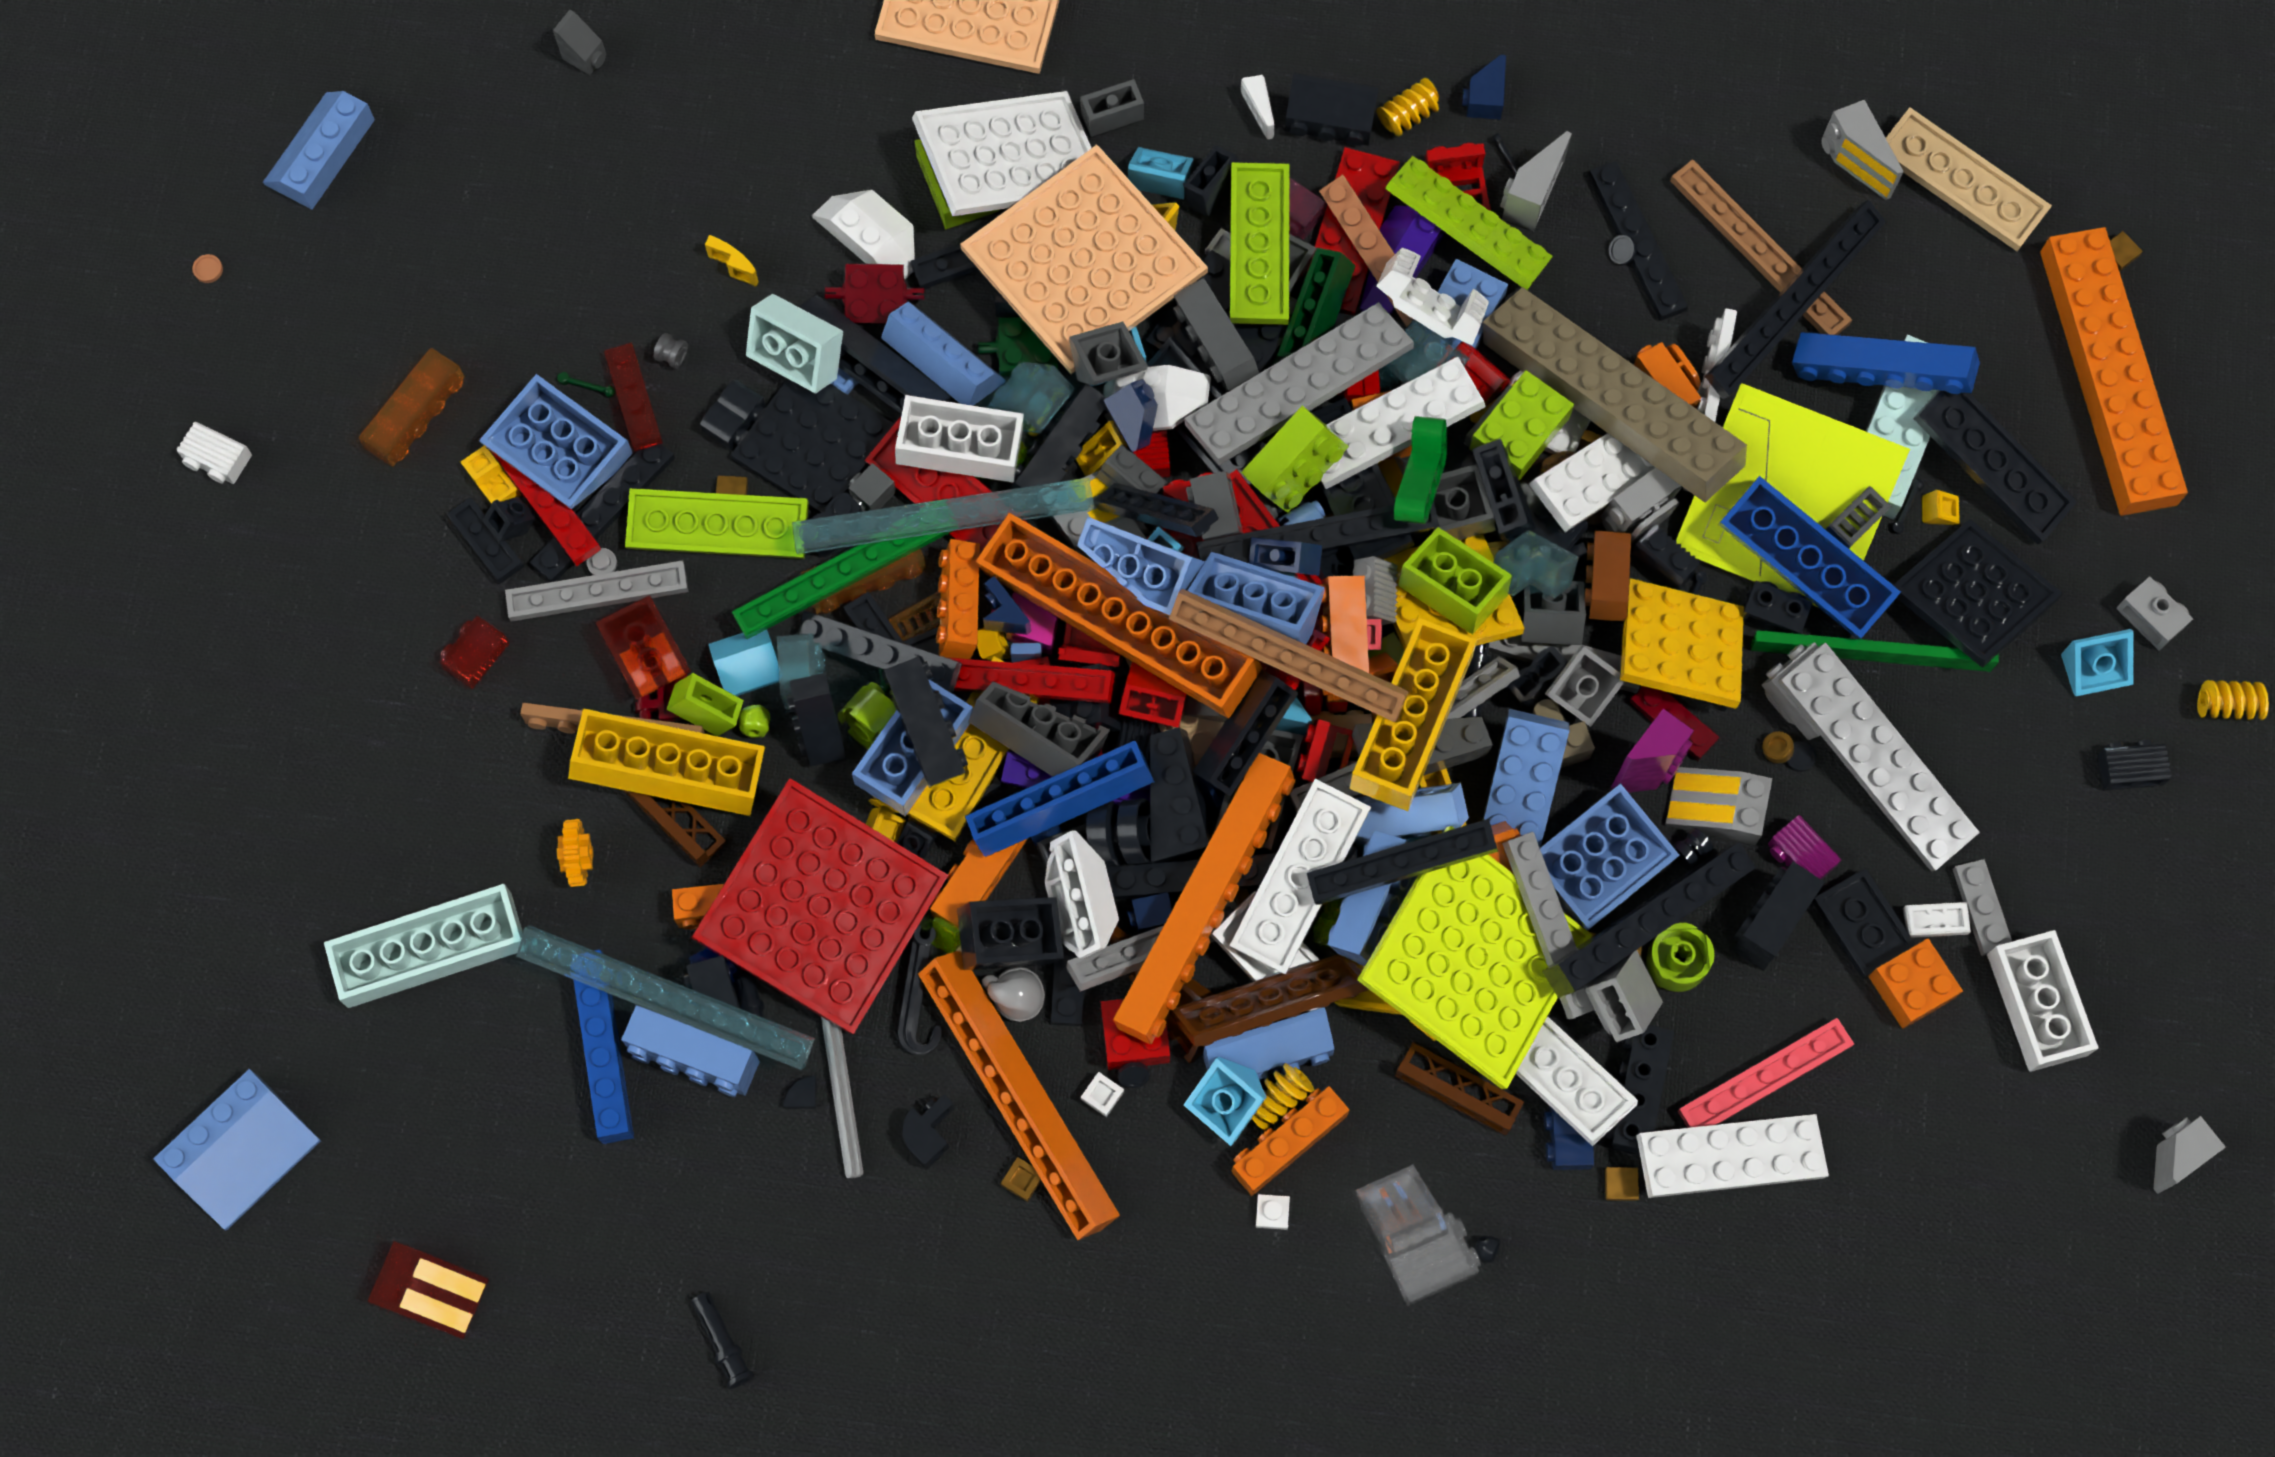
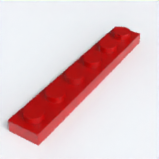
[488,449,601,566]
[950,658,1115,704]

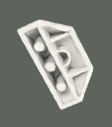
[812,190,915,280]
[1103,365,1211,434]
[1045,830,1119,959]

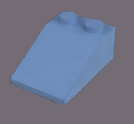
[1414,259,1508,359]

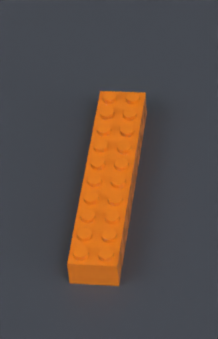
[2040,227,2188,516]
[975,513,1263,719]

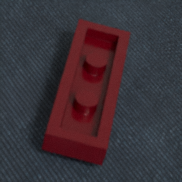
[1629,686,1719,761]

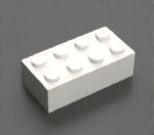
[895,395,1024,482]
[1987,930,2098,1072]

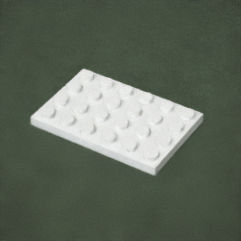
[912,91,1091,216]

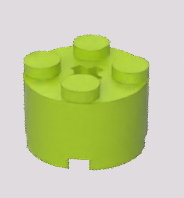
[838,682,896,750]
[1646,923,1714,992]

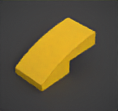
[705,235,759,286]
[461,446,521,504]

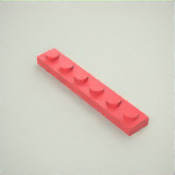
[1677,1018,1854,1128]

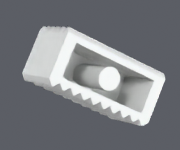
[177,421,252,484]

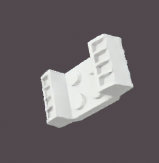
[1377,248,1489,345]

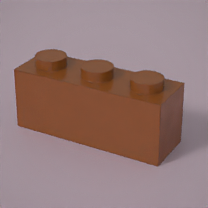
[1585,531,1631,621]

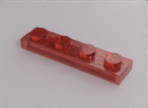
[604,342,663,451]

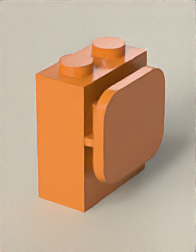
[1633,342,1701,409]

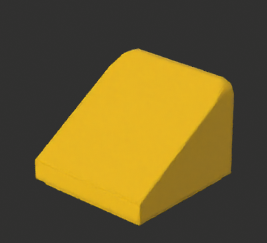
[1922,490,1960,525]
[977,628,1011,660]
[866,807,906,843]

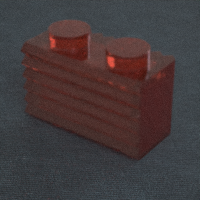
[439,616,509,689]

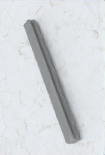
[821,1017,863,1178]

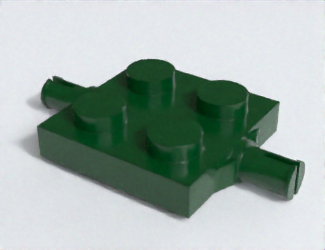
[978,317,1058,376]

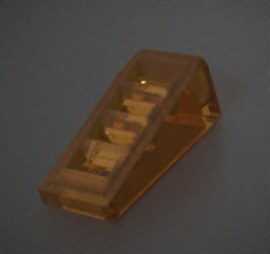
[888,592,941,641]

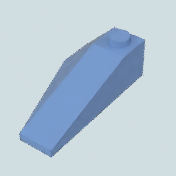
[1077,517,1205,615]

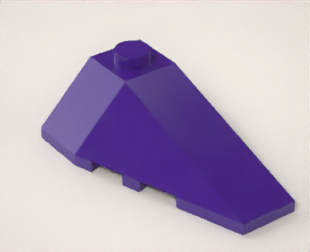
[1360,206,1445,315]

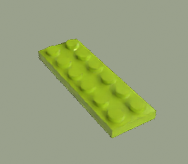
[1385,156,1553,290]
[1230,162,1289,325]
[625,488,809,559]

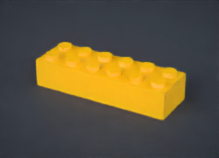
[1350,618,1477,811]
[568,709,765,816]

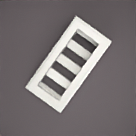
[1241,75,1274,140]

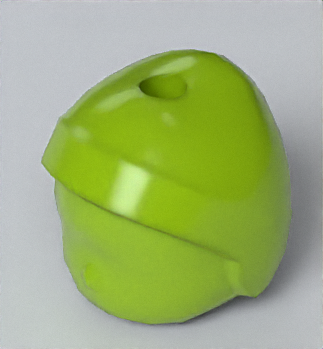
[738,705,770,738]

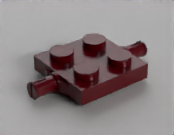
[825,264,925,323]

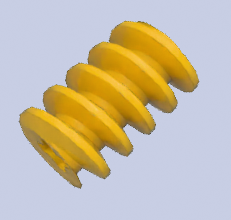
[1376,78,1439,137]
[2197,680,2269,720]
[1252,1063,1314,1130]

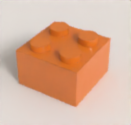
[1868,938,1963,1029]

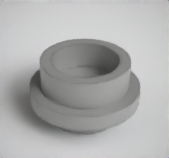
[587,548,617,575]

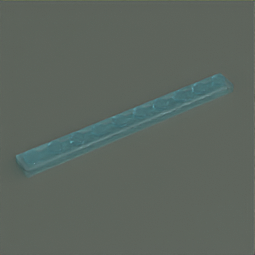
[792,478,1094,554]
[516,925,815,1070]

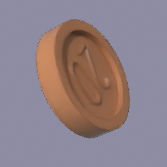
[192,254,223,283]

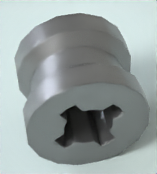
[653,333,688,369]

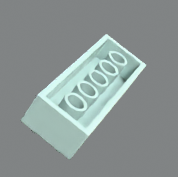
[1866,335,1938,520]
[324,884,528,1008]

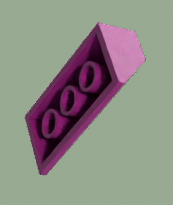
[1609,709,1694,793]

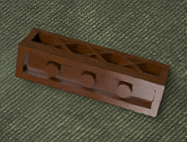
[623,790,727,867]
[1395,1042,1524,1136]

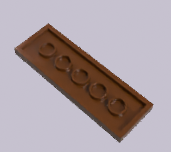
[1172,954,1369,1048]

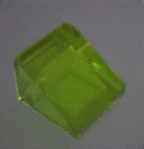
[932,917,961,954]

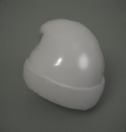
[982,967,1045,1022]

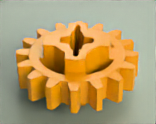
[557,819,594,887]

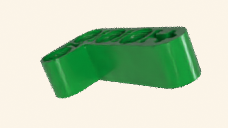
[1394,416,1447,524]

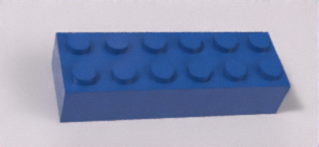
[1718,476,1901,639]

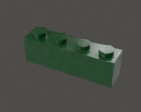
[1277,248,1355,360]

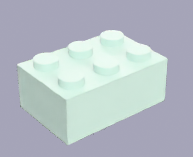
[746,294,843,394]

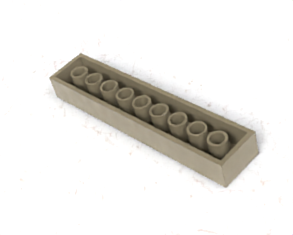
[1482,287,1747,503]

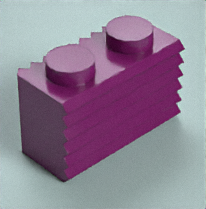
[1768,815,1841,879]

